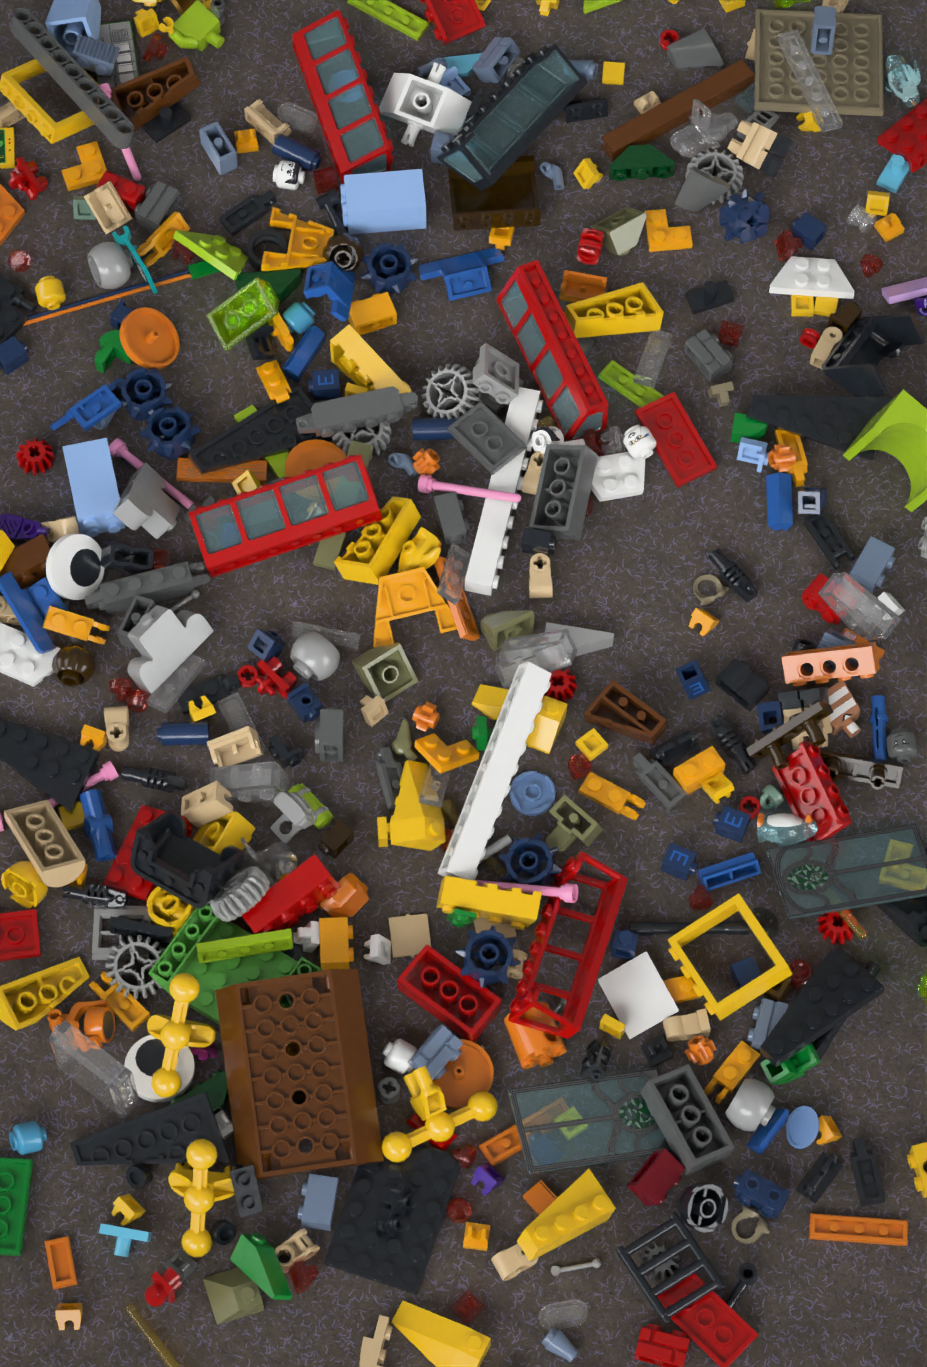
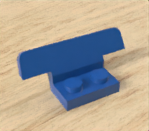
[419,248,504,301]
[303,261,355,322]
[49,378,123,431]
[0,572,68,654]

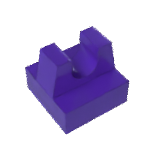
[471,1163,505,1196]

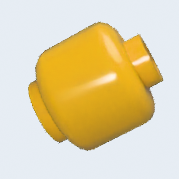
[35,276,66,310]

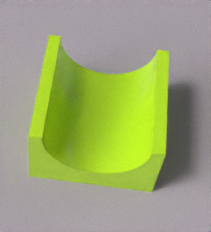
[843,389,927,512]

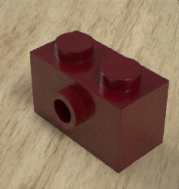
[626,1149,685,1206]

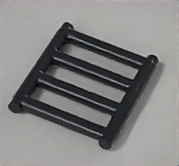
[615,1212,726,1325]

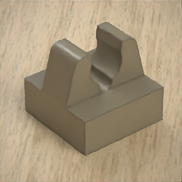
[708,381,734,407]

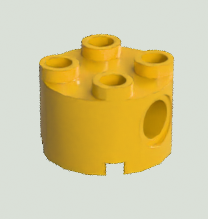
[147,887,195,937]

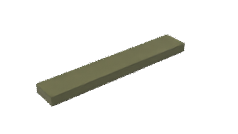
[313,440,374,571]

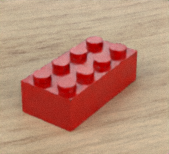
[242,854,341,934]
[397,944,502,1042]

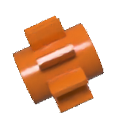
[768,443,796,472]
[412,448,440,476]
[412,702,440,732]
[685,1035,717,1065]

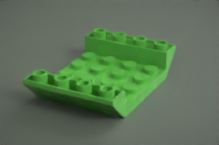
[149,903,322,1025]

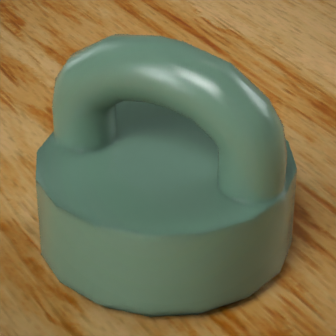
[760,784,784,809]

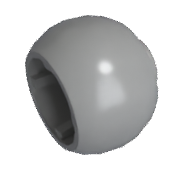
[87,242,133,289]
[290,631,340,681]
[725,1078,776,1131]

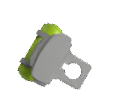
[271,783,333,843]

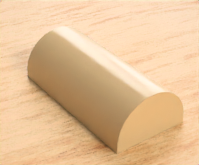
[4,799,86,887]

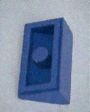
[747,1108,789,1155]

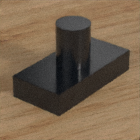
[143,103,191,143]
[685,280,734,315]

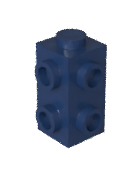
[732,1169,790,1219]

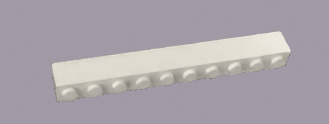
[465,387,543,596]
[437,661,552,880]

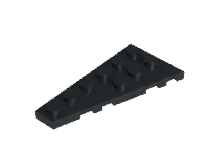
[0,718,100,815]

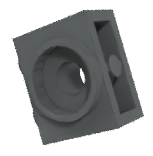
[315,707,345,762]

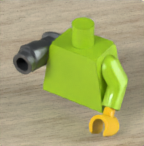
[159,0,227,51]

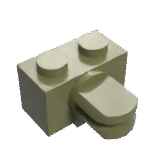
[546,794,603,854]

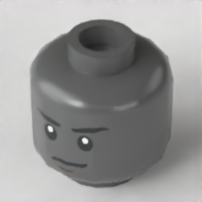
[886,728,918,764]

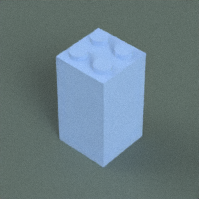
[340,169,426,235]
[62,438,125,537]

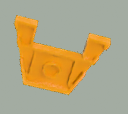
[261,207,334,271]
[373,567,457,648]

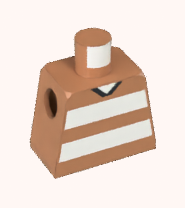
[828,681,861,738]

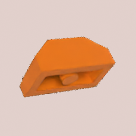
[319,873,370,918]

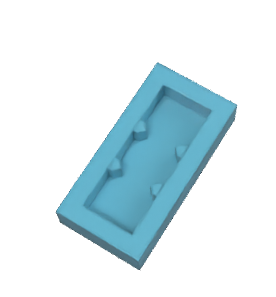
[876,154,909,194]
[99,1223,152,1257]

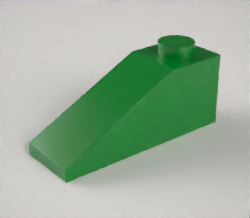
[230,1233,292,1300]

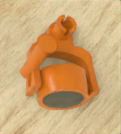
[47,1000,115,1052]

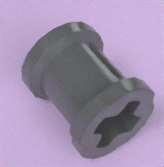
[378,1077,400,1105]

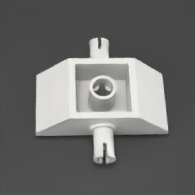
[379,63,472,147]

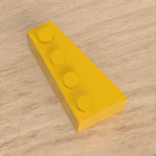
[564,282,664,338]
[330,324,411,394]
[334,496,421,585]
[436,876,542,930]
[517,1169,616,1261]

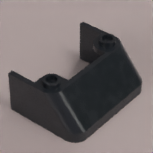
[822,313,925,397]

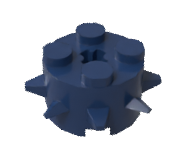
[719,188,770,244]
[360,243,418,294]
[115,368,173,421]
[140,406,201,460]
[499,833,562,886]
[456,926,521,988]

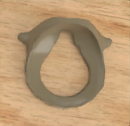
[693,574,729,606]
[731,1205,770,1244]

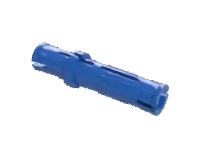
[870,695,888,761]

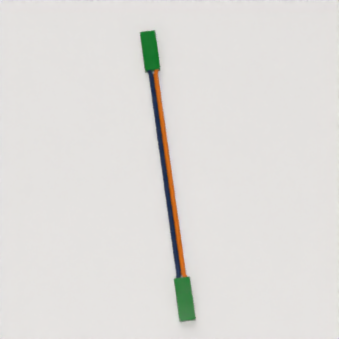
[23,261,221,326]

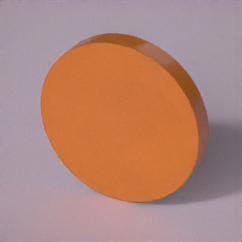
[120,307,180,370]
[285,439,346,501]
[432,1039,494,1109]

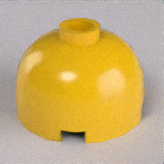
[1,861,49,908]

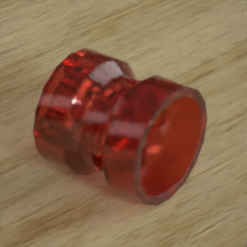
[789,959,811,989]

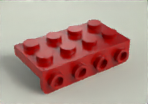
[419,0,486,46]
[877,98,927,173]
[772,741,852,848]
[102,805,192,903]

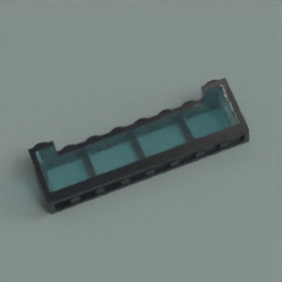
[436,44,587,191]

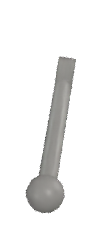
[170,590,200,612]
[551,1259,601,1276]

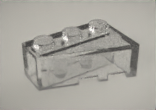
[818,572,901,640]
[494,629,577,689]
[209,761,291,804]

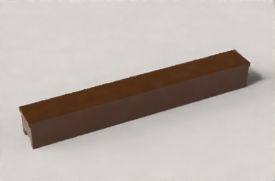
[601,59,755,163]

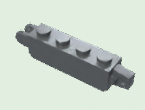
[296,386,418,437]
[84,561,211,614]

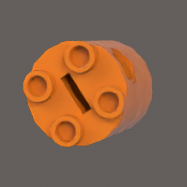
[504,1001,567,1070]

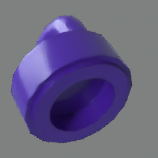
[914,295,927,316]

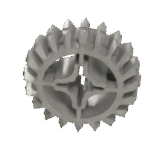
[685,149,744,204]
[421,364,480,420]
[332,421,392,460]
[210,866,270,922]
[105,935,165,1000]

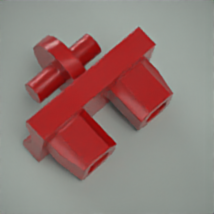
[9,157,48,201]
[256,657,297,700]
[145,1267,182,1307]

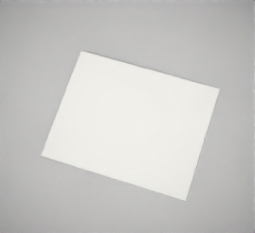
[598,951,679,1039]

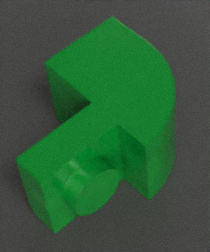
[94,330,133,374]
[731,413,769,443]
[760,1043,821,1085]

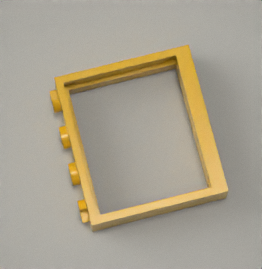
[0,55,114,144]
[667,893,792,1021]

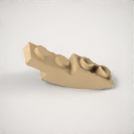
[359,1315,393,1367]

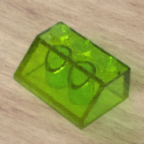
[206,278,279,351]

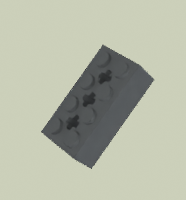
[529,444,598,540]
[640,1064,735,1176]

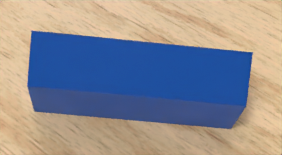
[281,325,326,382]
[766,472,793,531]
[698,852,761,891]

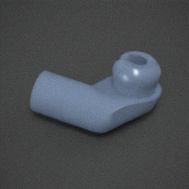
[416,57,447,78]
[540,162,565,190]
[388,453,419,478]

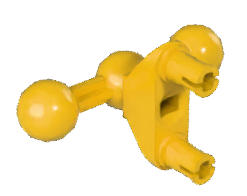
[147,973,217,1098]
[382,1065,498,1163]
[168,1139,234,1258]

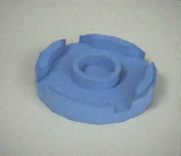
[509,771,556,816]

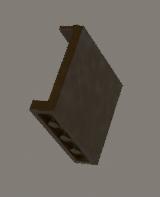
[448,155,541,231]

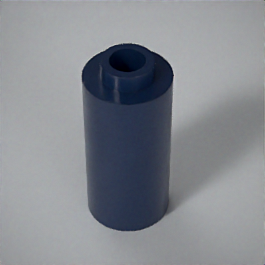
[272,134,322,172]
[412,417,457,441]
[157,721,209,746]

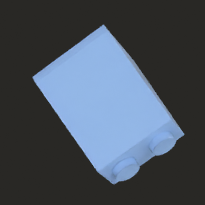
[45,0,101,56]

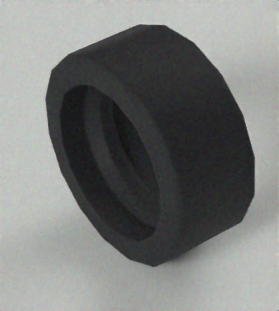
[247,229,288,272]

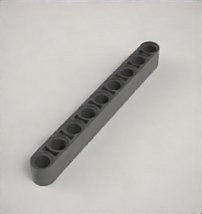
[10,8,135,149]

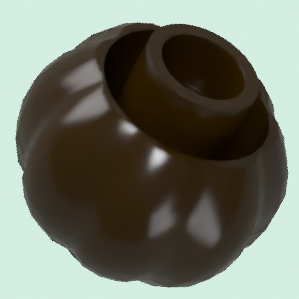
[322,233,364,272]
[52,643,96,687]

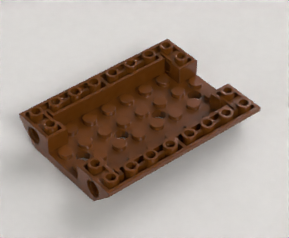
[215,969,384,1180]

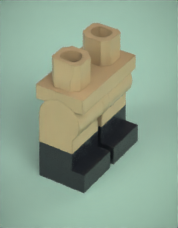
[728,120,793,178]
[778,687,832,750]

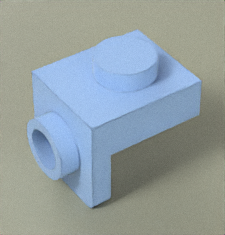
[439,66,471,96]
[737,437,769,473]

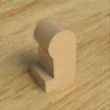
[810,327,842,370]
[663,1008,711,1042]

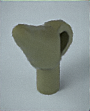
[391,719,418,761]

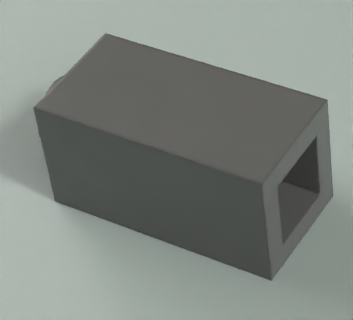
[433,492,470,545]

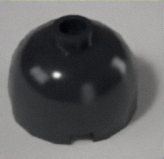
[678,1182,728,1233]

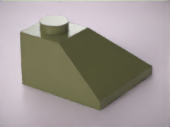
[591,206,647,256]
[481,610,535,652]
[352,643,419,702]
[203,1267,264,1325]

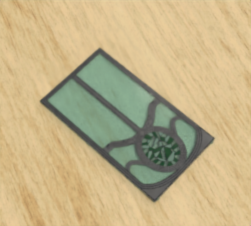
[767,824,927,919]
[508,1069,673,1174]

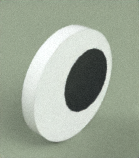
[46,533,105,600]
[124,1035,195,1102]

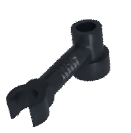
[315,188,347,235]
[725,1262,758,1309]

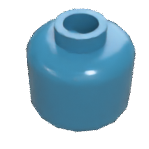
[282,302,315,334]
[9,1120,47,1155]

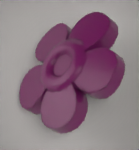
[190,1043,218,1060]

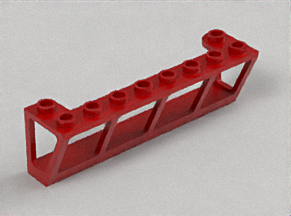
[508,851,628,1039]

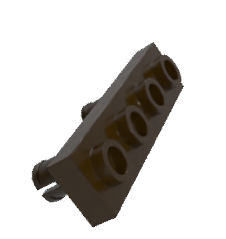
[746,701,834,770]
[820,750,903,790]

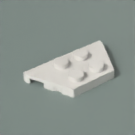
[769,256,854,299]
[0,623,61,687]

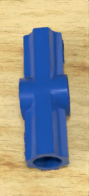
[80,789,117,862]

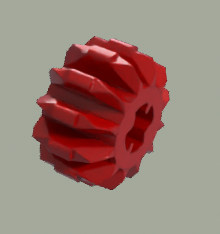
[576,228,604,265]
[16,437,55,477]
[544,666,577,703]
[817,907,857,945]

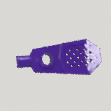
[0,514,50,540]

